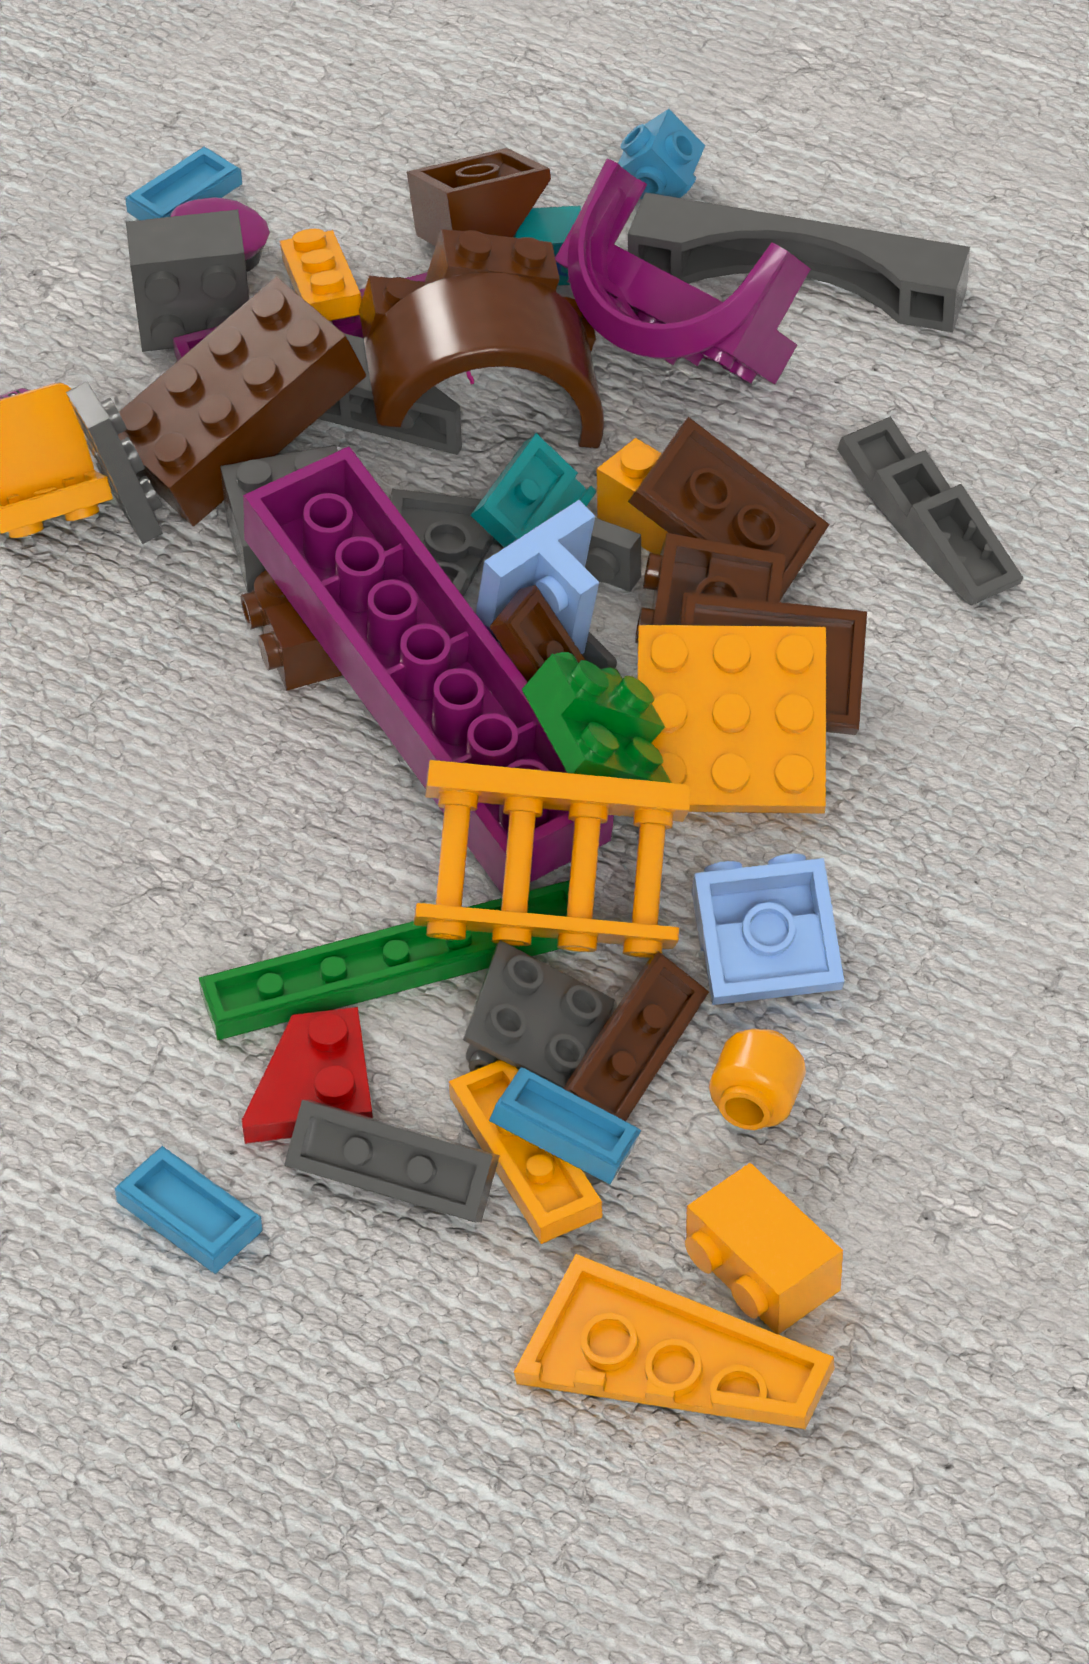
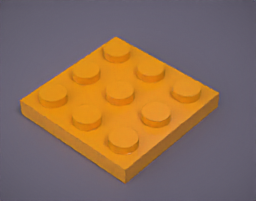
[638,625,826,814]

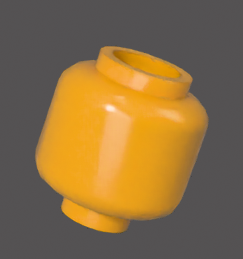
[709,1028,806,1130]

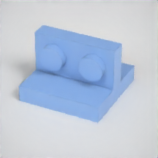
[476,500,599,654]

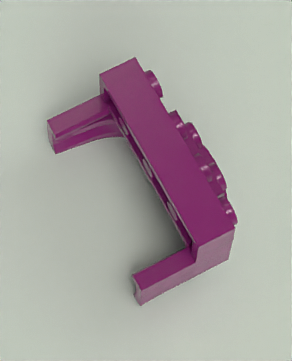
[555,158,811,385]

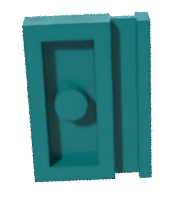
[470,433,597,548]

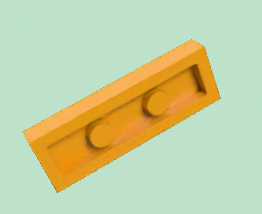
[279,229,362,321]
[449,1060,602,1244]

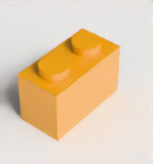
[685,1163,843,1335]

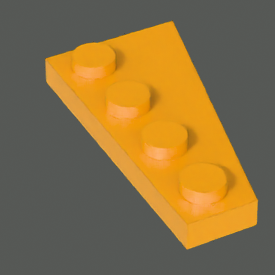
[514,1254,835,1429]

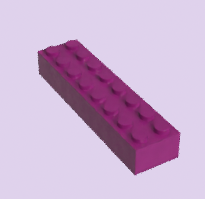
[243,446,614,894]

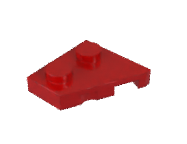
[242,1007,373,1144]

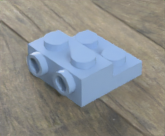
[691,853,844,1005]

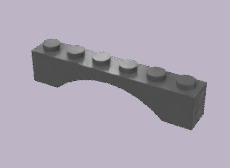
[628,192,970,333]

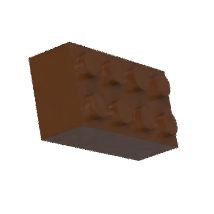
[118,276,367,527]

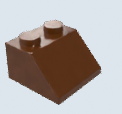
[407,148,551,246]

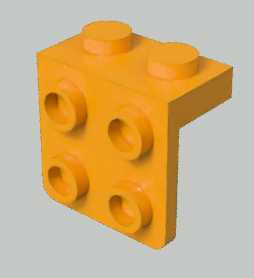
[0,382,113,538]

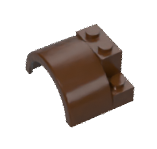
[359,229,604,448]

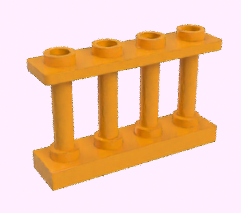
[414,760,691,958]

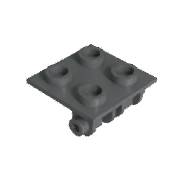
[463,940,615,1088]

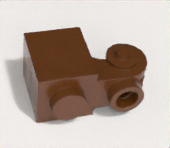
[241,570,343,691]

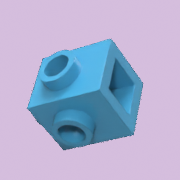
[618,109,706,200]

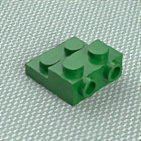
[522,652,672,783]

